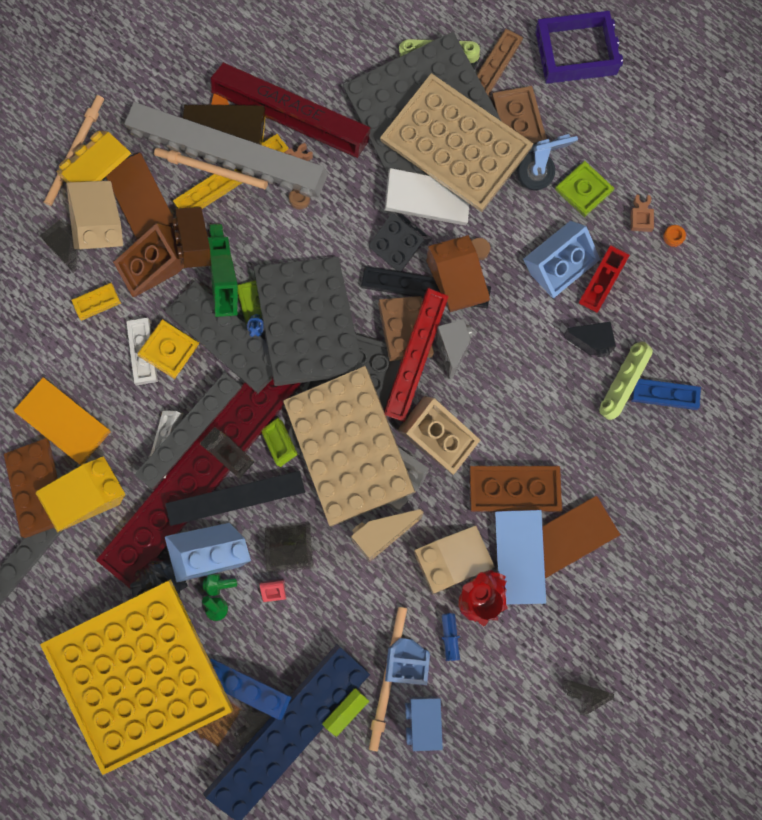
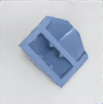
[385,638,430,685]

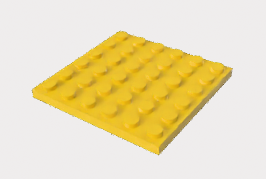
[40,579,233,775]

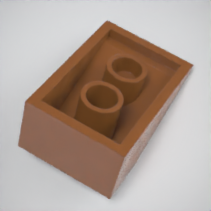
[113,223,184,297]
[426,235,490,313]

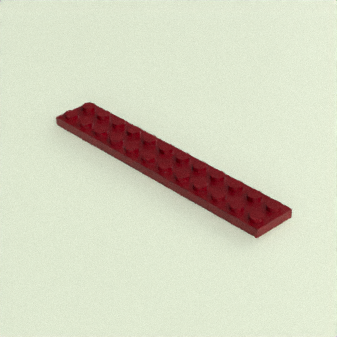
[96,379,303,589]

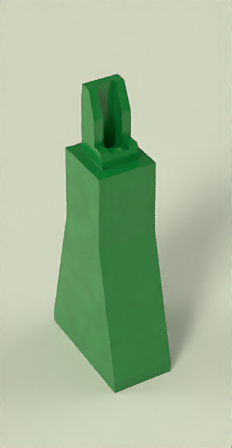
[208,224,238,317]

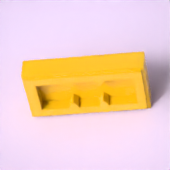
[71,283,121,321]

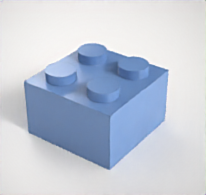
[405,696,443,751]

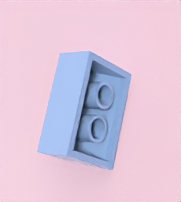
[523,221,600,298]
[165,523,251,582]

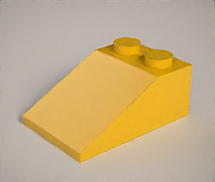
[36,456,126,532]

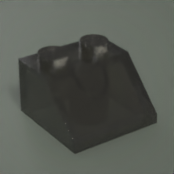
[265,523,315,574]

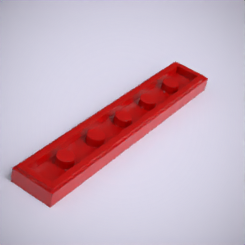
[384,288,449,422]

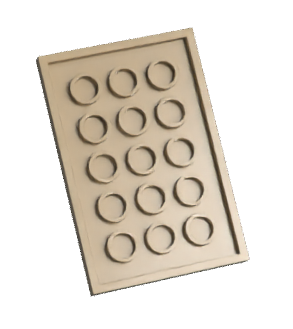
[380,73,533,212]
[283,366,415,527]

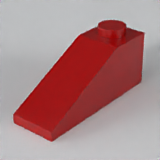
[579,244,630,313]

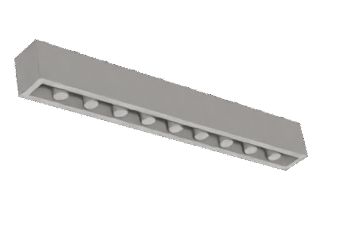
[124,102,328,198]

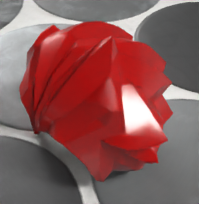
[459,570,508,627]

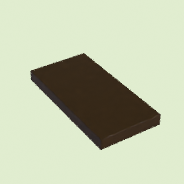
[183,105,266,145]

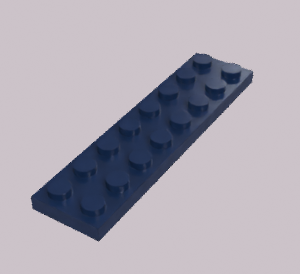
[203,644,370,820]

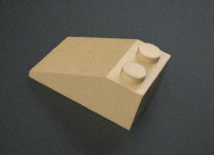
[66,181,123,249]
[397,396,480,475]
[351,509,424,562]
[414,526,495,595]

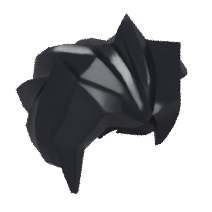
[130,558,188,598]

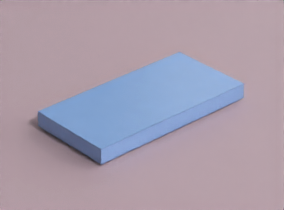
[495,510,546,604]

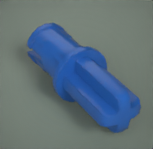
[247,314,264,337]
[441,613,460,661]

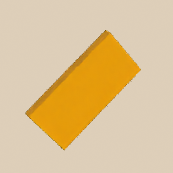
[13,377,111,465]

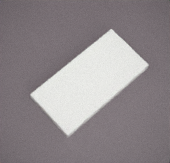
[385,168,469,226]

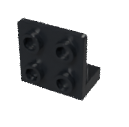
[369,212,432,272]

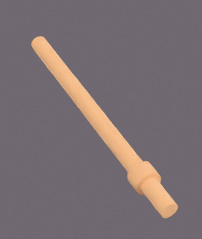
[44,95,104,206]
[154,148,268,189]
[369,607,407,752]

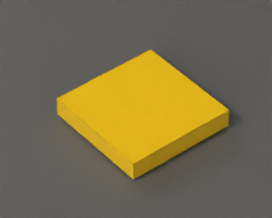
[137,319,199,379]

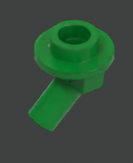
[203,574,237,596]
[202,596,228,621]

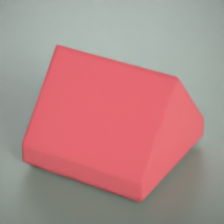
[260,579,286,602]

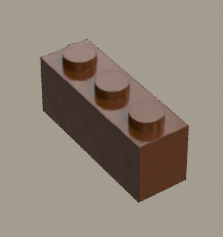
[172,207,211,268]

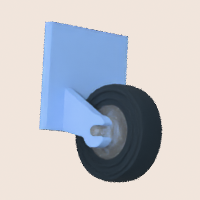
[517,134,578,191]

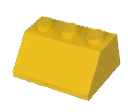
[56,131,131,183]

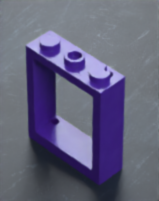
[535,10,623,84]

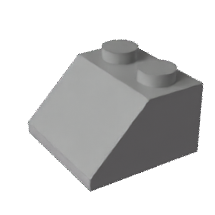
[436,319,473,379]

